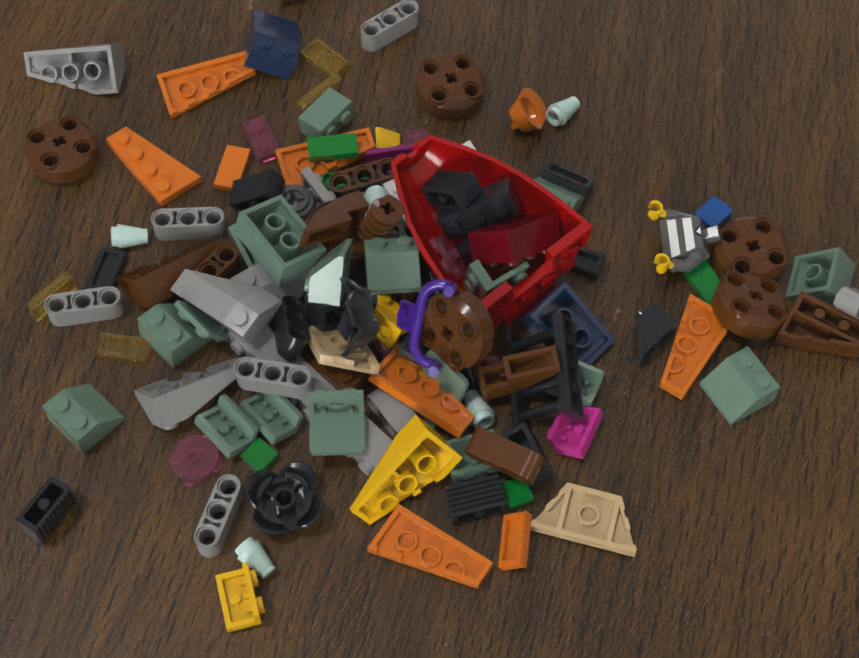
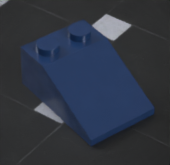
[244,9,300,80]
[519,281,615,365]

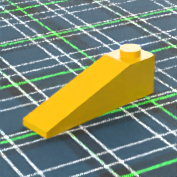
[349,414,463,525]

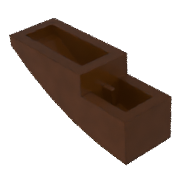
[299,190,369,249]
[477,345,561,401]

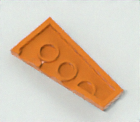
[157,51,255,119]
[275,127,376,186]
[659,294,729,400]
[367,504,493,589]

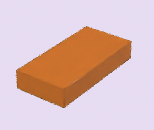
[214,145,251,192]
[498,511,532,571]

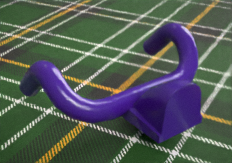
[396,279,458,377]

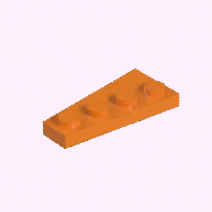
[106,127,202,207]
[368,344,475,439]

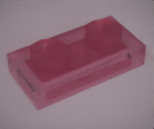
[242,115,280,164]

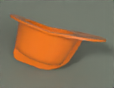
[509,88,546,133]

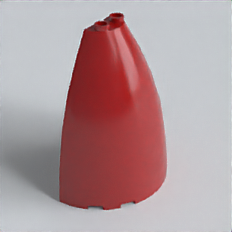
[391,135,593,329]

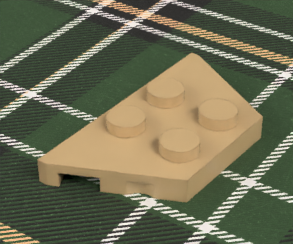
[308,326,380,375]
[530,482,637,557]

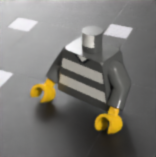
[648,200,722,274]

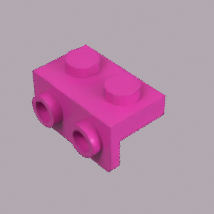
[547,406,604,459]

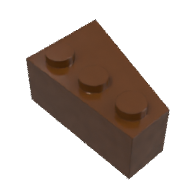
[774,291,859,359]

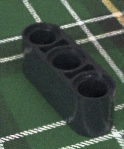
[272,296,310,362]

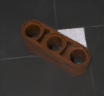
[329,157,394,199]
[182,244,240,302]
[464,427,545,485]

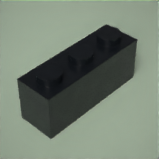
[437,177,520,240]

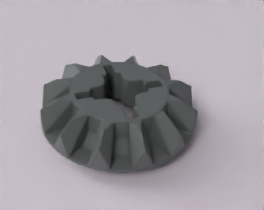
[282,184,314,217]

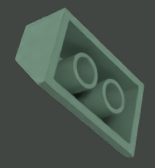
[234,194,326,287]

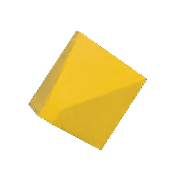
[375,127,400,148]

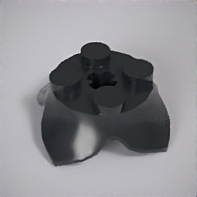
[337,277,378,357]
[246,460,323,535]

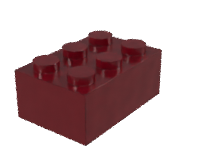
[468,213,562,267]

